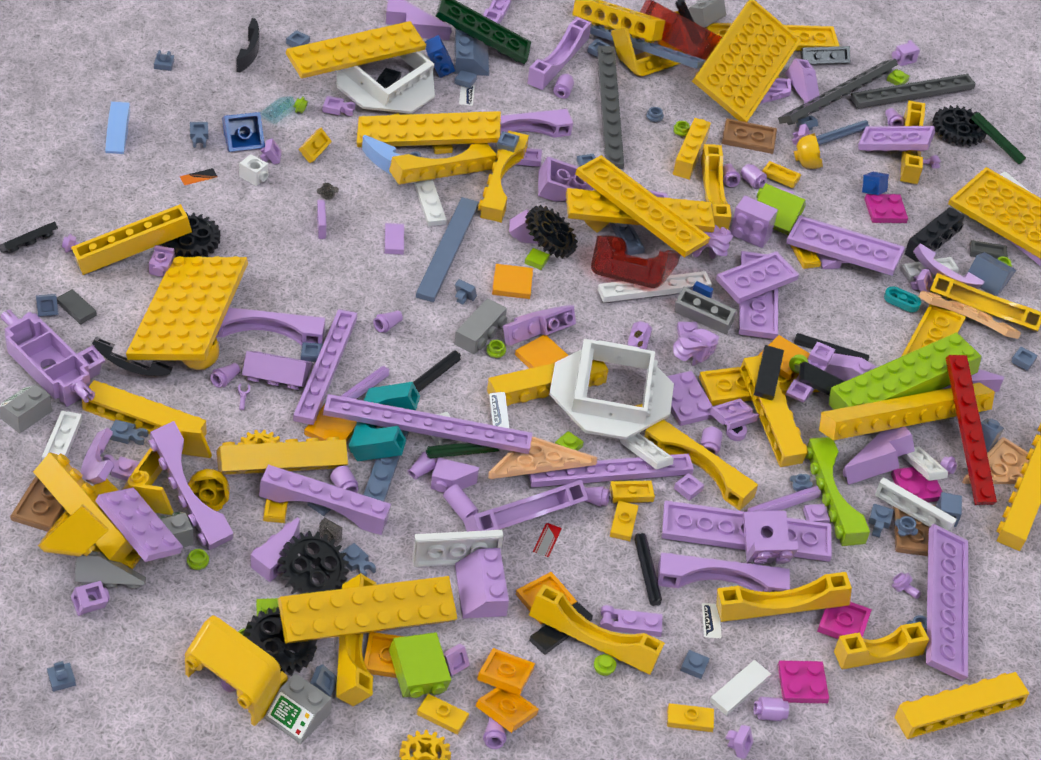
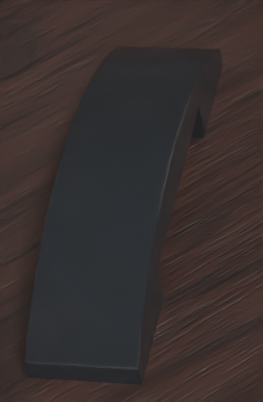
[236,18,259,73]
[92,337,173,376]

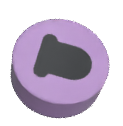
[726,425,747,441]

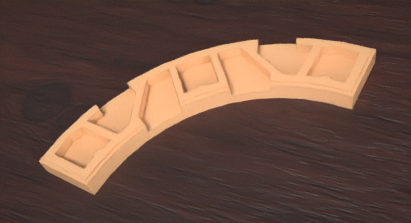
[918,291,1021,339]

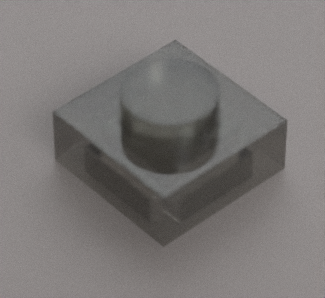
[319,517,342,546]

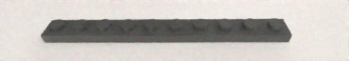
[597,46,624,169]
[778,59,898,125]

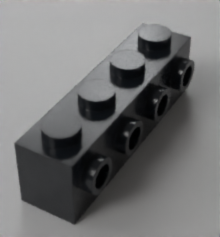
[904,207,965,262]

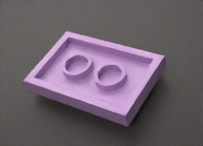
[667,371,714,426]

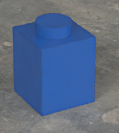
[862,171,889,195]

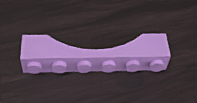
[527,17,591,90]
[469,109,573,145]
[216,308,325,346]
[148,421,234,550]
[259,465,391,535]
[463,480,589,531]
[657,553,790,592]

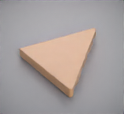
[488,436,597,479]
[962,437,1029,484]

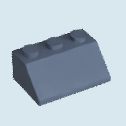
[454,29,489,76]

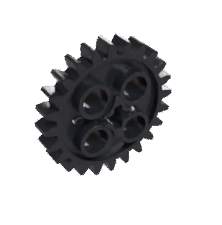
[932,105,987,147]
[525,205,578,259]
[159,212,220,257]
[277,531,349,594]
[243,607,318,676]

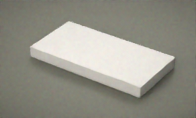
[412,530,503,567]

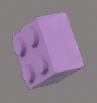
[730,195,778,248]

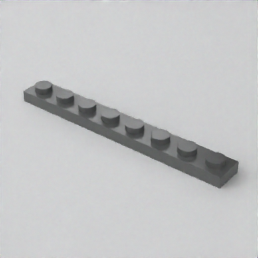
[850,73,976,109]

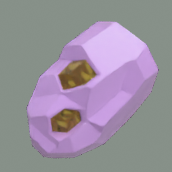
[627,321,652,350]

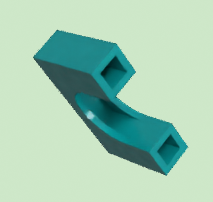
[349,382,420,462]

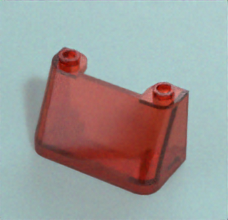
[591,235,680,288]

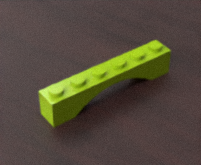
[806,437,870,546]

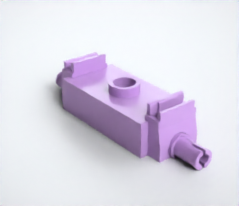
[0,310,95,407]

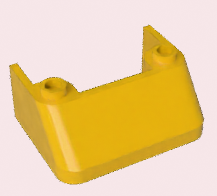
[611,11,690,76]
[122,427,212,515]
[38,478,119,557]
[185,615,280,726]

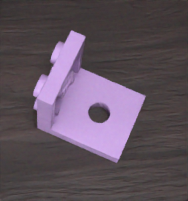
[743,511,798,564]

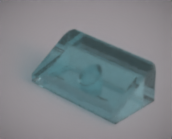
[260,96,296,124]

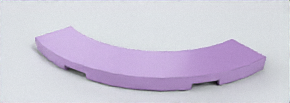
[81,428,114,484]

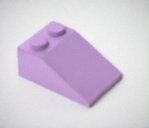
[538,156,595,201]

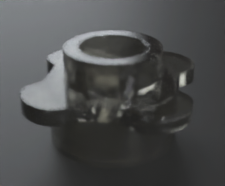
[317,183,339,200]

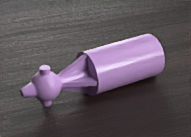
[443,484,479,521]

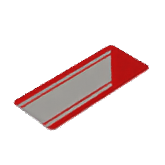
[533,523,562,557]

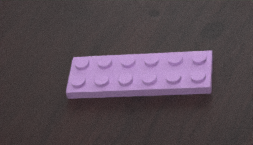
[786,215,905,276]
[738,251,778,339]

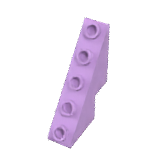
[386,0,452,40]
[843,427,915,485]

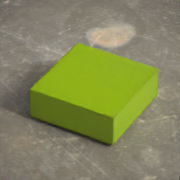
[524,248,550,270]

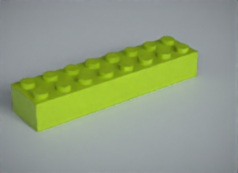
[828,332,982,410]

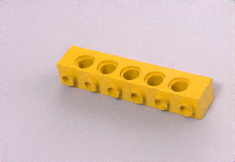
[572,0,665,43]

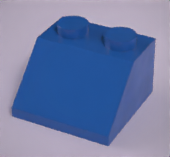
[222,112,265,152]

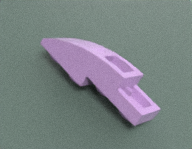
[503,305,576,345]

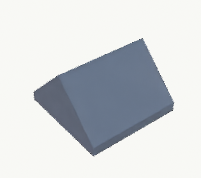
[968,252,1016,296]

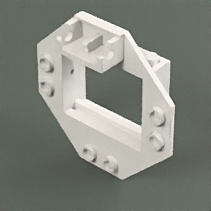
[336,51,435,114]
[549,339,674,440]

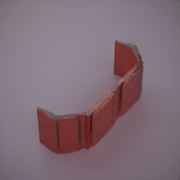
[640,0,722,60]

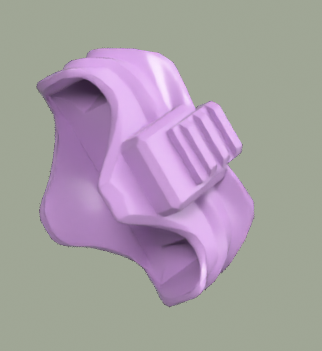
[692,225,733,259]
[673,329,719,366]

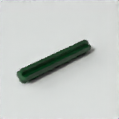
[972,112,1026,165]
[426,443,499,458]

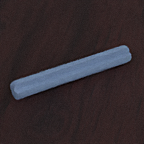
[816,120,869,145]

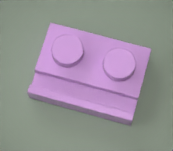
[710,399,759,430]

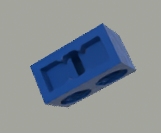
[424,35,456,78]

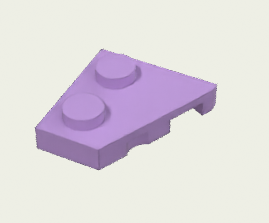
[760,78,791,104]

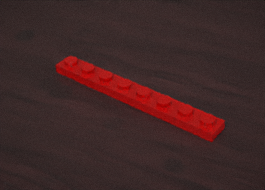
[946,355,997,505]

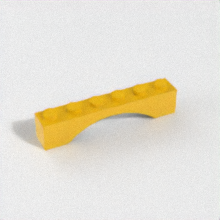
[900,100,925,184]
[478,131,529,223]
[389,143,497,184]
[701,144,732,230]
[930,273,1041,332]
[644,420,758,510]
[716,572,852,622]
[336,573,377,706]
[528,584,665,675]

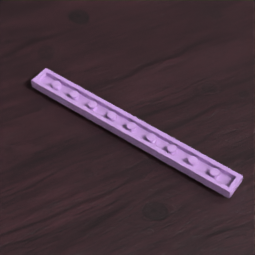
[323,394,532,454]

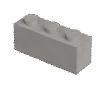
[674,287,736,335]
[454,298,507,354]

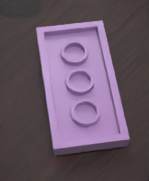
[858,126,935,151]
[716,251,799,304]
[96,487,183,562]

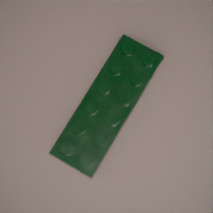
[435,0,531,65]

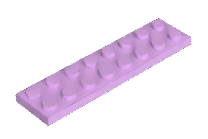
[661,501,832,562]
[926,524,968,681]

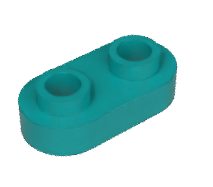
[884,286,921,312]

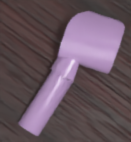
[923,155,941,168]
[238,384,250,410]

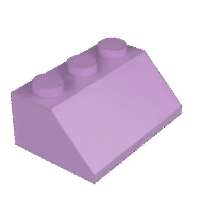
[242,351,313,390]
[455,548,509,619]

